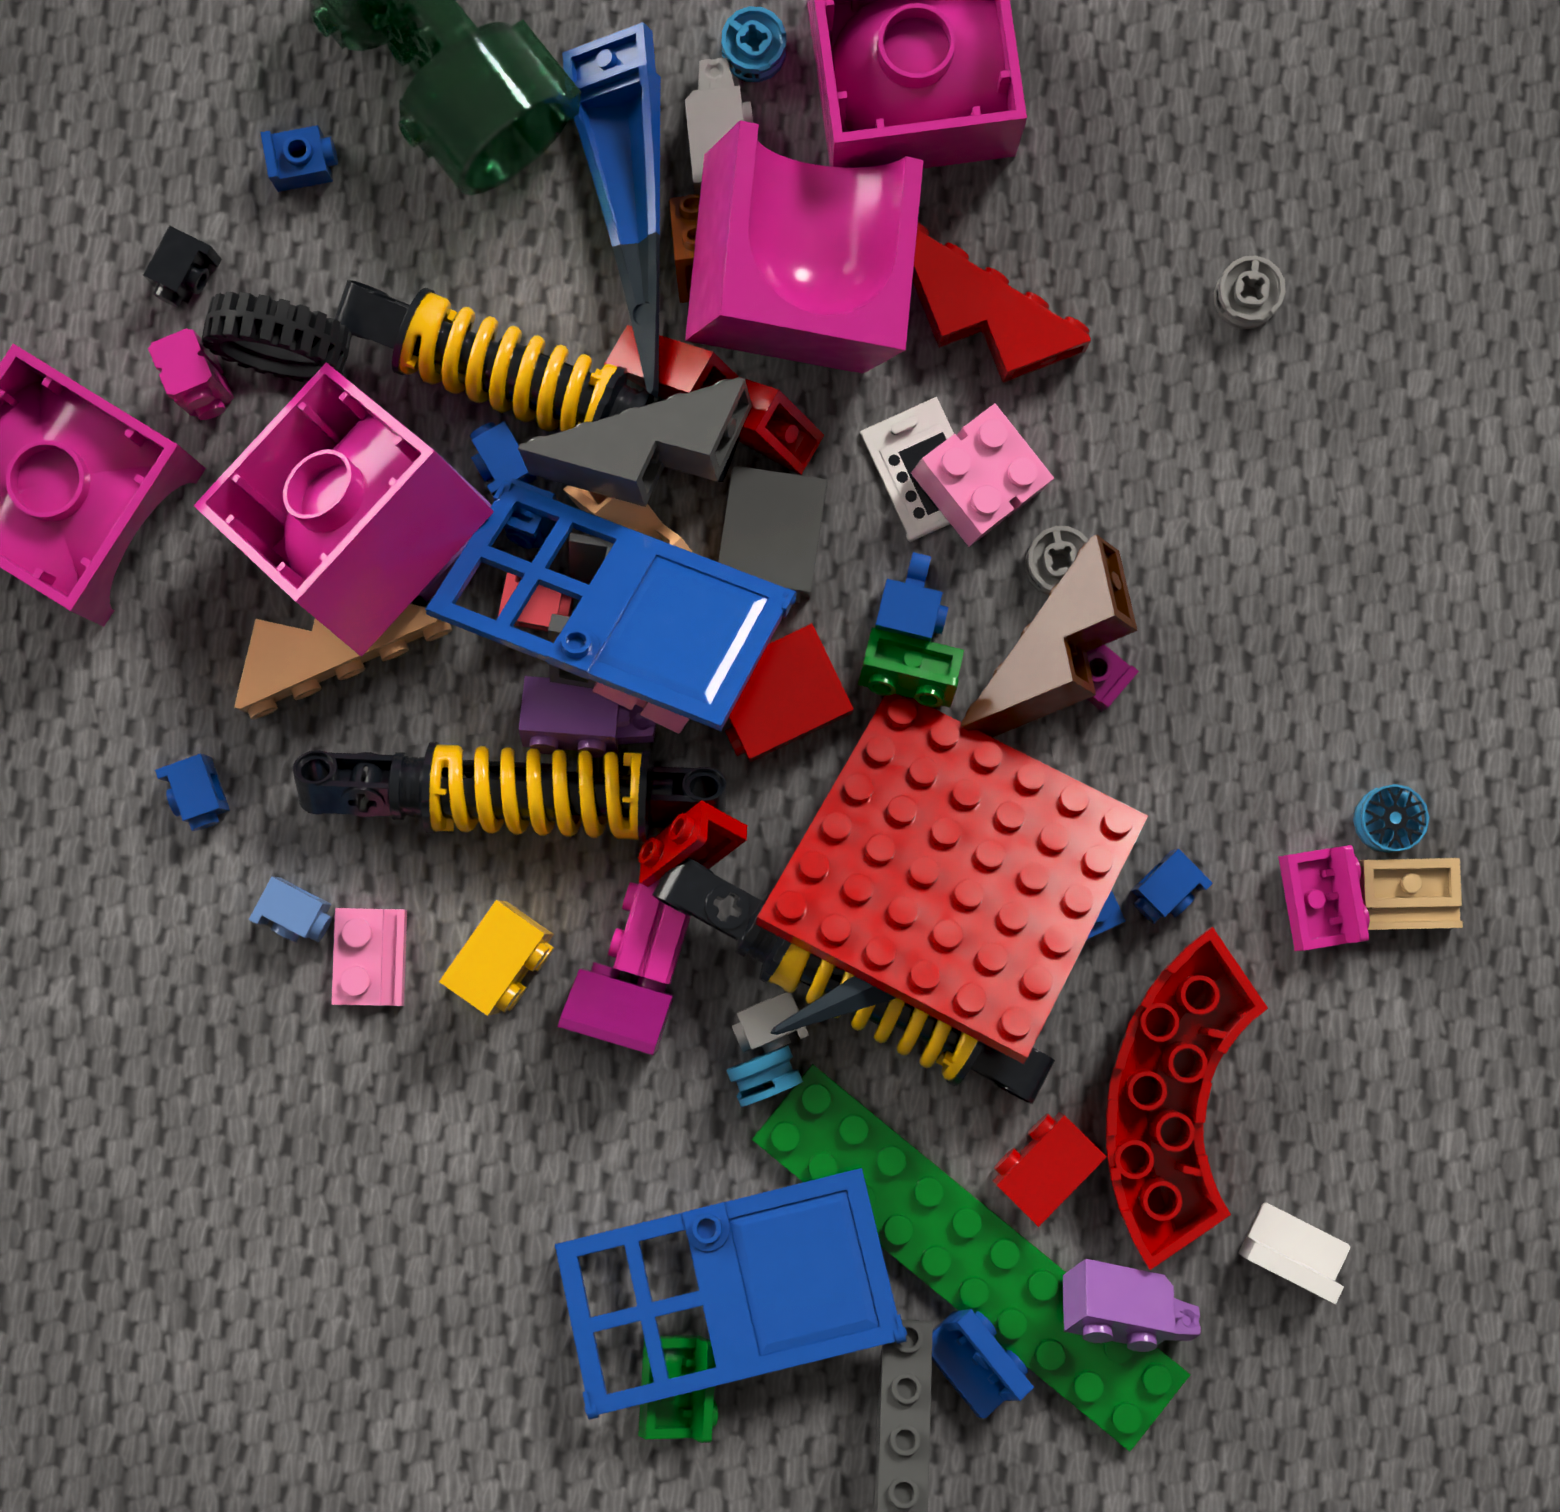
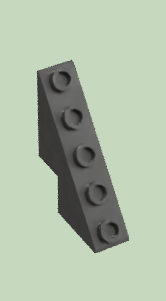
[518,377,752,507]
[873,1320,933,1512]

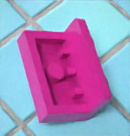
[1278,845,1370,951]

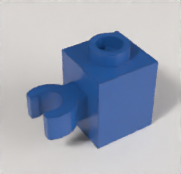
[875,552,948,641]

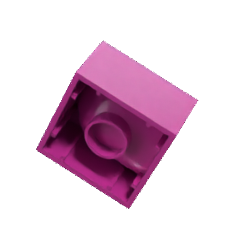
[807,0,1027,168]
[685,120,924,373]
[194,362,494,657]

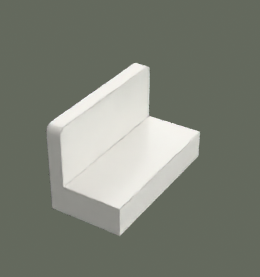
[1238,1203,1350,1304]

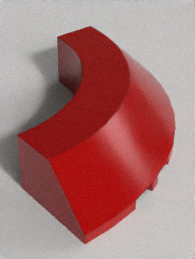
[1106,927,1268,1270]

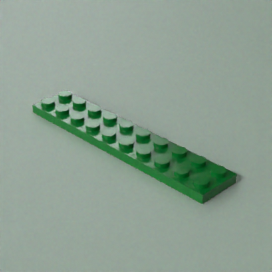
[752,1063,1190,1452]

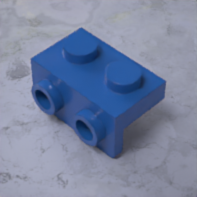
[932,1309,1034,1418]

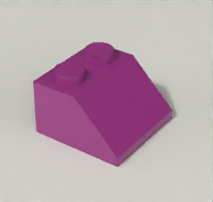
[557,962,674,1055]

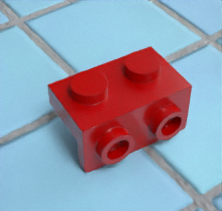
[638,800,748,887]

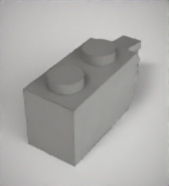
[685,58,753,195]

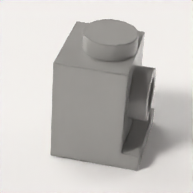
[732,991,809,1054]

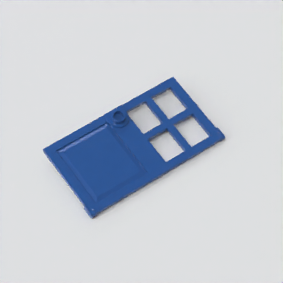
[426,481,797,731]
[555,1168,907,1420]

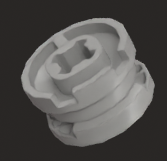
[1213,256,1286,329]
[1025,526,1088,595]

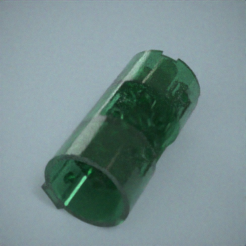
[309,0,581,195]

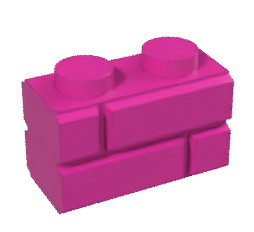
[148,328,234,420]
[608,880,691,984]

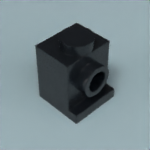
[143,225,222,308]

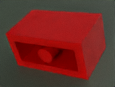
[992,1112,1107,1227]

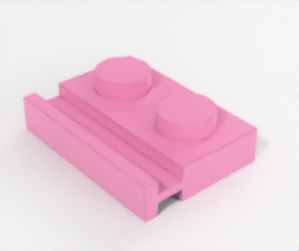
[332,908,407,1006]

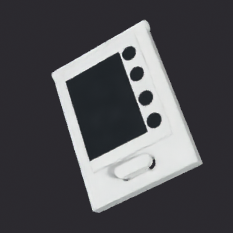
[860,397,954,542]

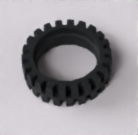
[201,292,352,382]

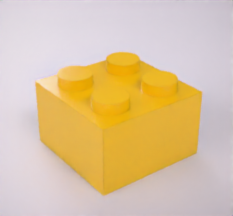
[439,900,554,1016]

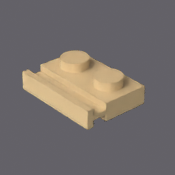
[1359,858,1463,930]

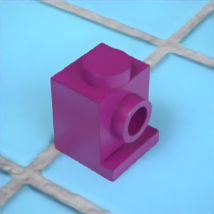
[1087,645,1139,712]

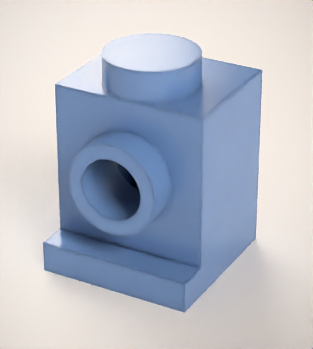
[249,877,332,942]

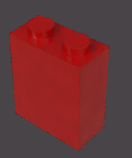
[725,623,854,763]

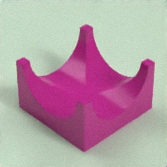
[0,344,206,627]

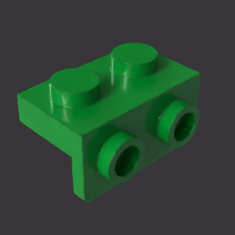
[858,627,964,708]
[638,1335,718,1443]

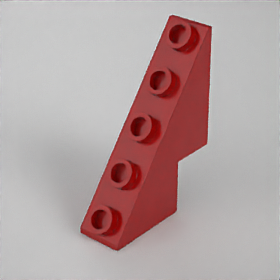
[912,222,1091,383]
[604,325,824,475]

